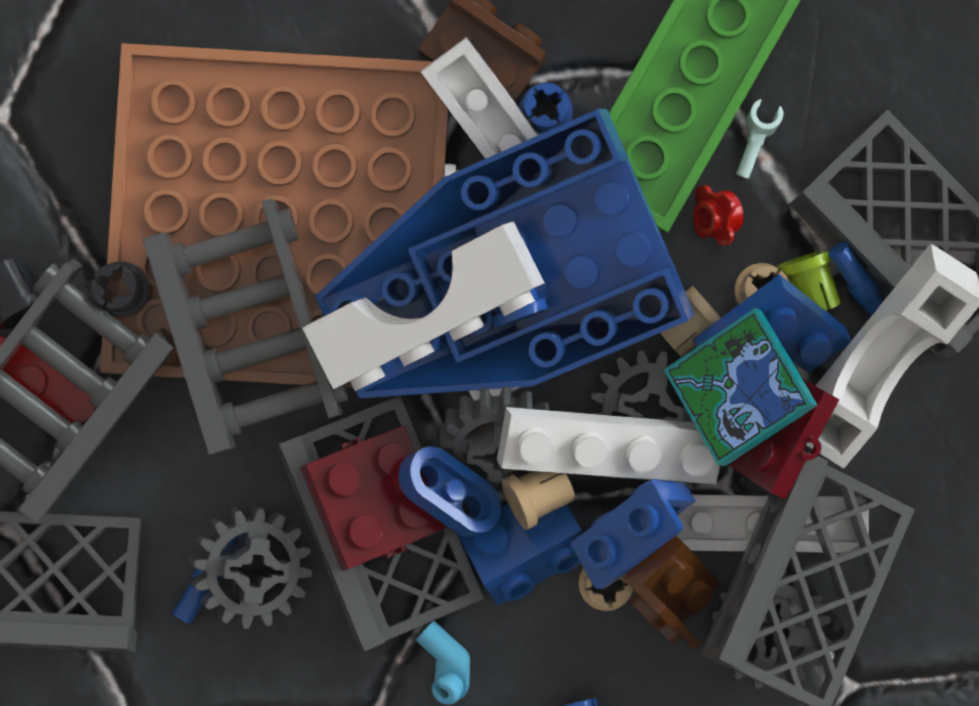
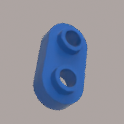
[399,446,501,536]

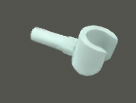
[736,99,783,179]

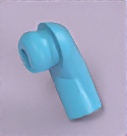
[415,620,470,705]

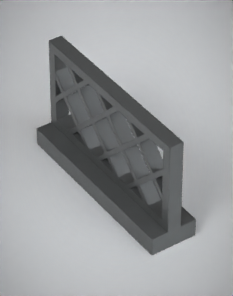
[789,109,979,361]
[276,396,484,652]
[700,451,915,706]
[0,511,143,653]

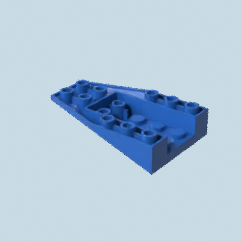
[315,109,695,398]

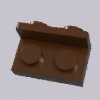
[418,0,546,103]
[622,536,721,650]

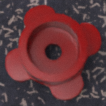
[693,185,744,246]

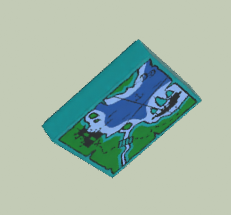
[664,308,818,466]

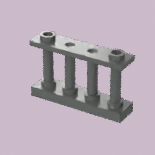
[143,198,348,455]
[0,259,176,523]

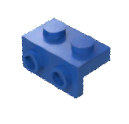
[570,479,696,589]
[457,504,583,605]

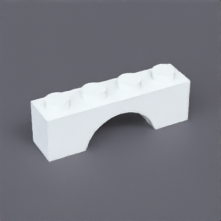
[302,222,544,391]
[806,243,979,469]

